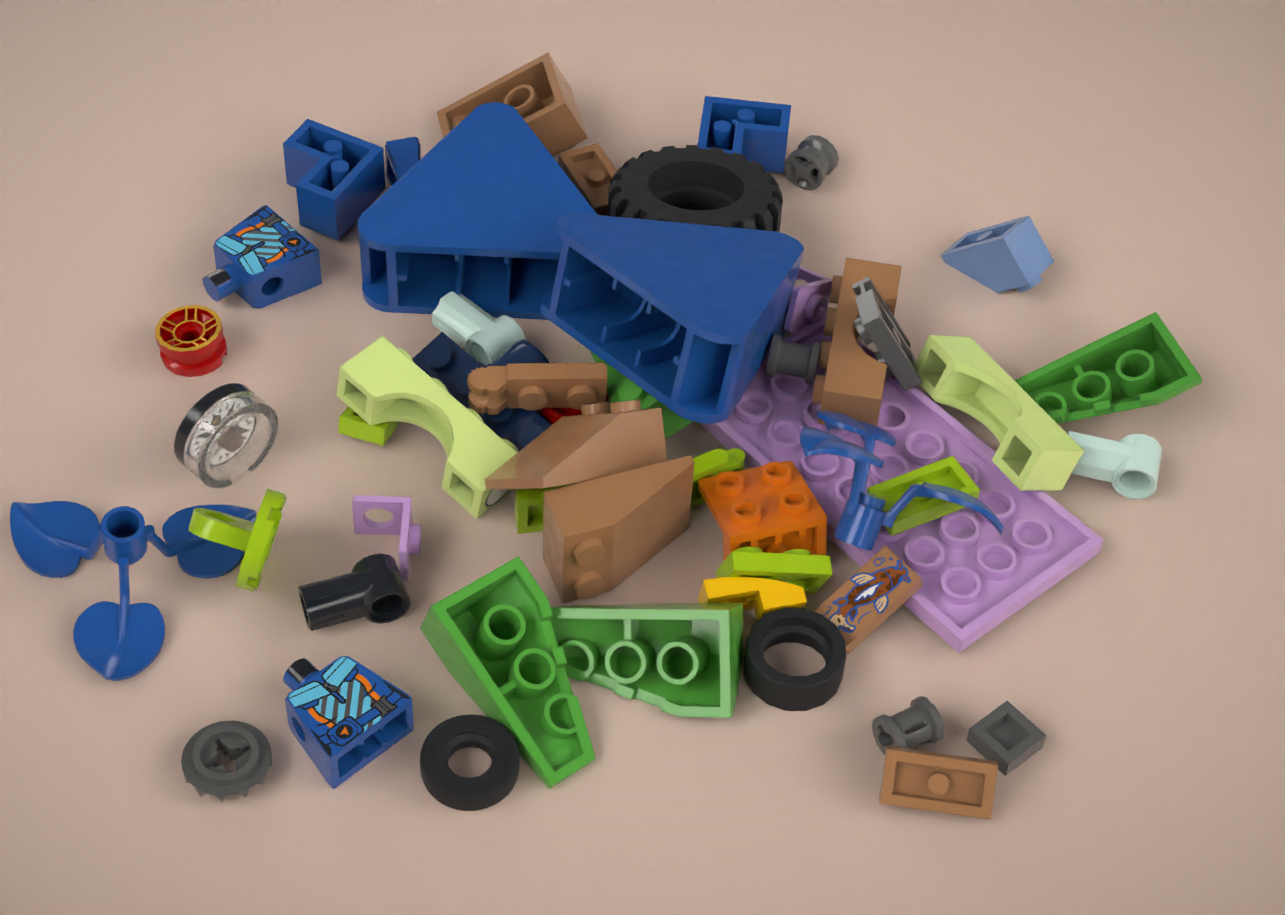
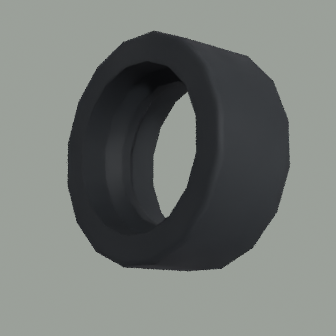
[743,608,847,711]

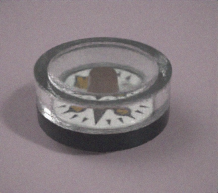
[174,383,278,488]

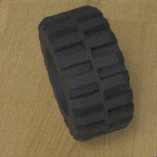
[607,145,783,232]

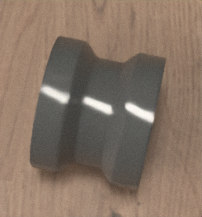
[784,135,839,191]

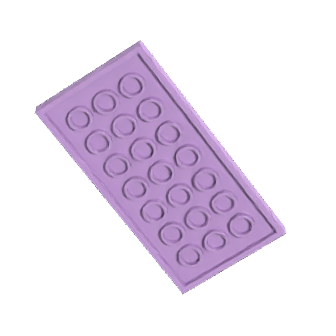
[699,314,1103,653]

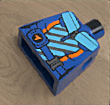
[203,205,322,309]
[283,656,414,789]

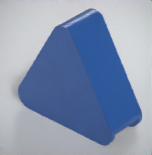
[358,102,597,320]
[540,213,804,424]

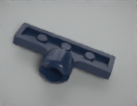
[412,332,551,451]

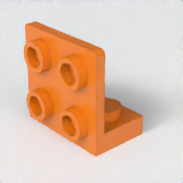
[698,461,827,561]

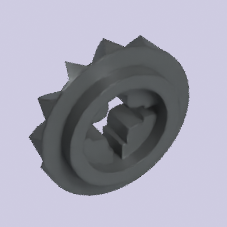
[181,721,272,803]

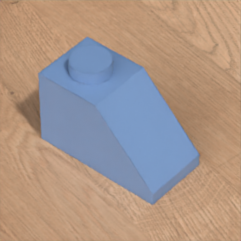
[941,215,1054,293]

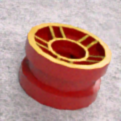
[155,305,227,377]

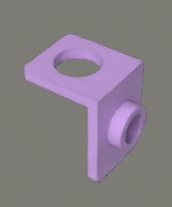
[784,267,833,333]
[352,495,422,581]

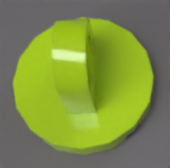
[188,488,287,592]

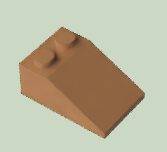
[437,53,588,157]
[485,399,667,489]
[543,455,694,604]

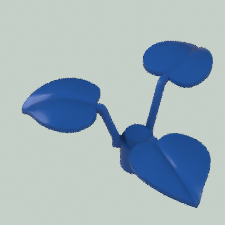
[799,410,1004,551]
[10,501,256,681]

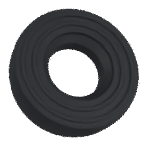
[420,714,520,811]

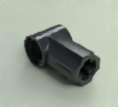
[298,553,411,631]

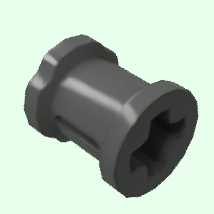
[766,334,821,385]
[872,696,944,755]

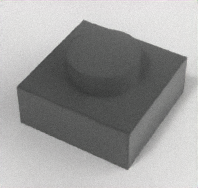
[966,701,1047,776]

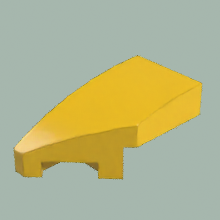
[697,577,807,621]

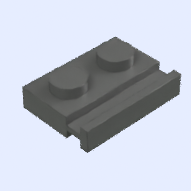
[852,276,922,391]

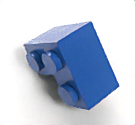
[697,96,791,173]
[283,119,386,240]

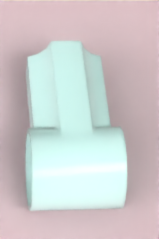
[432,291,526,365]
[1068,431,1162,499]

